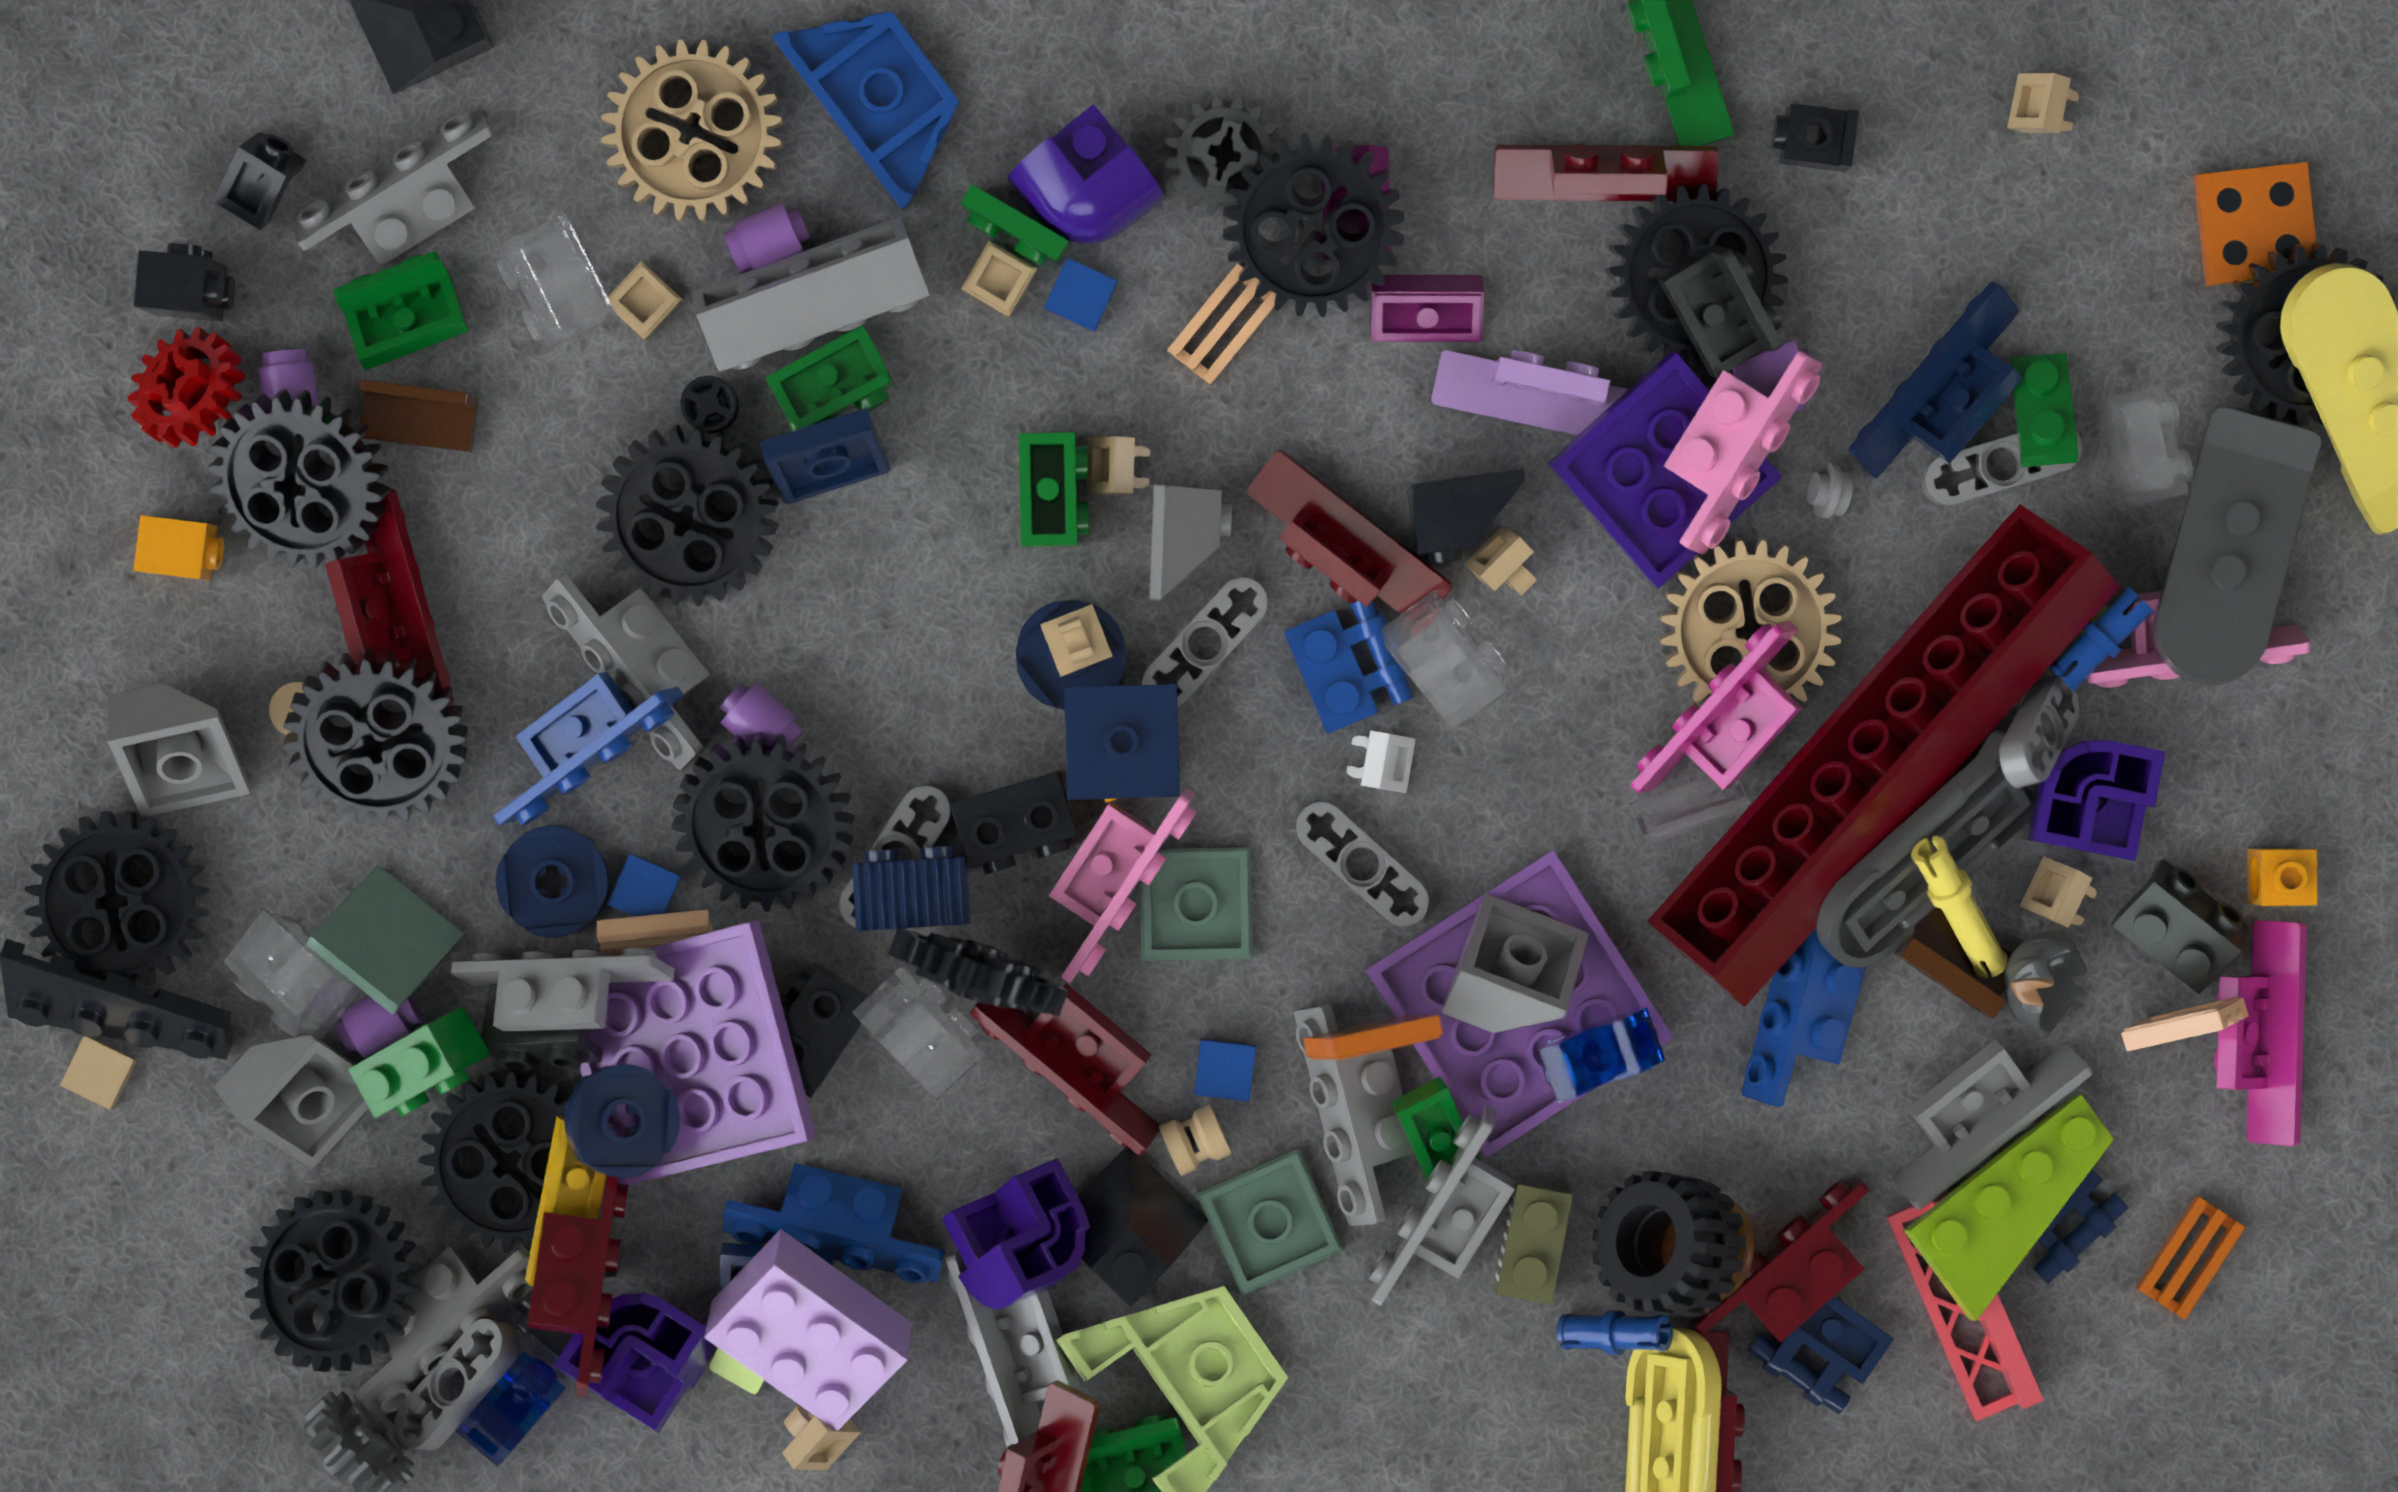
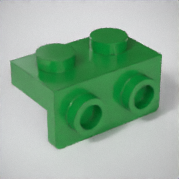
[333,251,469,371]
[765,325,896,431]
[1080,1415,1187,1492]

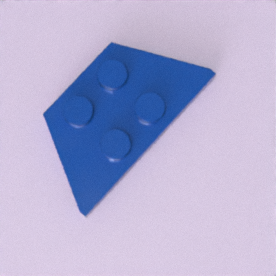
[772,11,960,211]

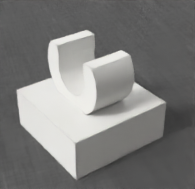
[1346,730,1416,793]

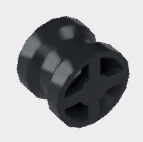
[680,375,740,434]

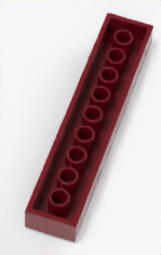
[1647,504,2120,1007]

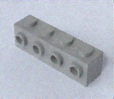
[691,216,930,372]

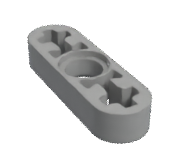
[1922,431,2082,506]
[1142,577,1268,707]
[1999,675,2080,788]
[839,785,952,928]
[1295,801,1429,927]
[394,1319,520,1451]

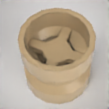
[1159,1103,1232,1176]

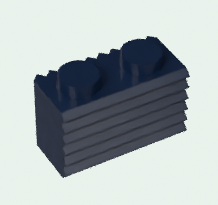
[852,846,971,931]

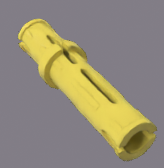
[1911,836,2008,979]

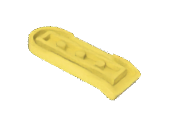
[2280,263,2398,535]
[1625,1327,1721,1492]

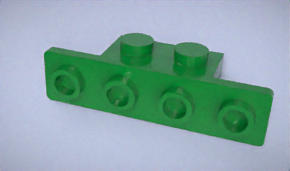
[1626,0,1733,146]

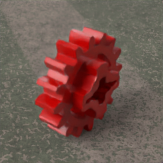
[128,327,245,448]

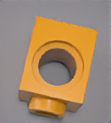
[133,515,224,581]
[2247,848,2317,906]

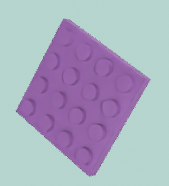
[1365,849,1674,1158]
[580,919,817,1185]

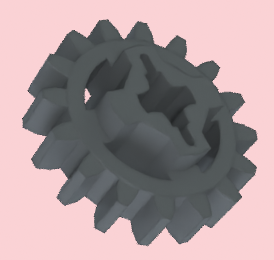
[1164,95,1279,217]
[304,1391,414,1492]

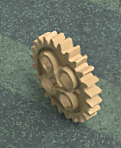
[601,39,784,223]
[1659,538,1842,703]

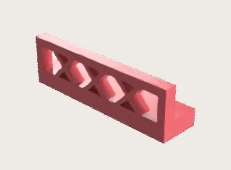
[1886,1190,2044,1422]

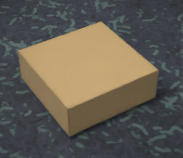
[961,241,1037,318]
[603,261,683,341]
[60,1036,138,1110]

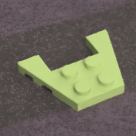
[1056,1286,1288,1492]

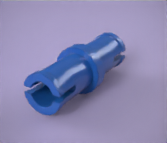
[2049,586,2155,692]
[1557,1310,1673,1355]

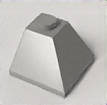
[1149,485,1232,602]
[107,683,250,818]
[1441,893,1589,1033]
[213,1034,369,1170]

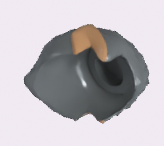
[2003,930,2088,1039]

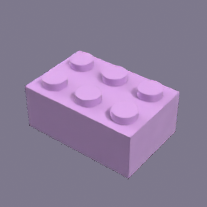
[704,1229,912,1431]

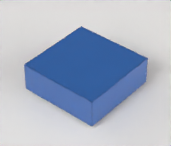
[1044,258,1118,333]
[607,853,682,917]
[1194,1039,1256,1102]

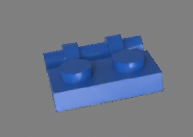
[1283,600,1414,734]

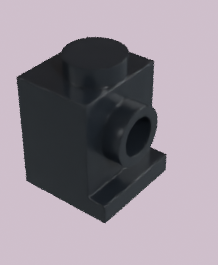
[1772,103,1859,172]

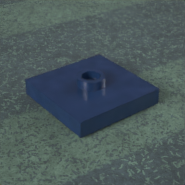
[759,408,891,504]
[1064,684,1180,800]

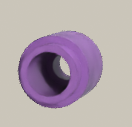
[723,202,811,274]
[258,349,319,406]
[719,682,804,751]
[336,995,424,1059]

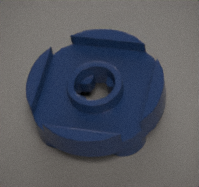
[1015,600,1127,710]
[496,826,610,938]
[564,1064,680,1178]

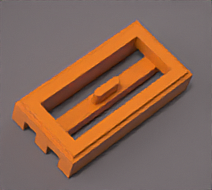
[2135,1195,2246,1320]

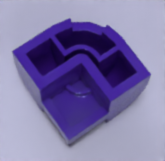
[1007,104,1165,244]
[2028,741,2166,861]
[942,1158,1090,1310]
[553,1292,714,1433]

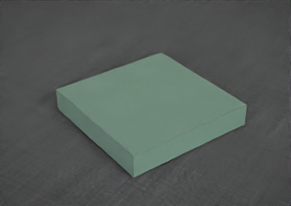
[1139,847,1252,961]
[306,865,464,1015]
[1197,1147,1343,1295]

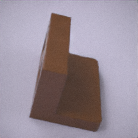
[358,379,479,453]
[1894,907,2012,1019]

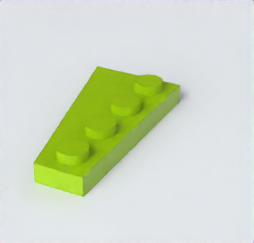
[1903,1094,2114,1321]

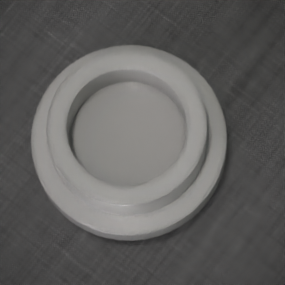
[1807,463,1853,519]

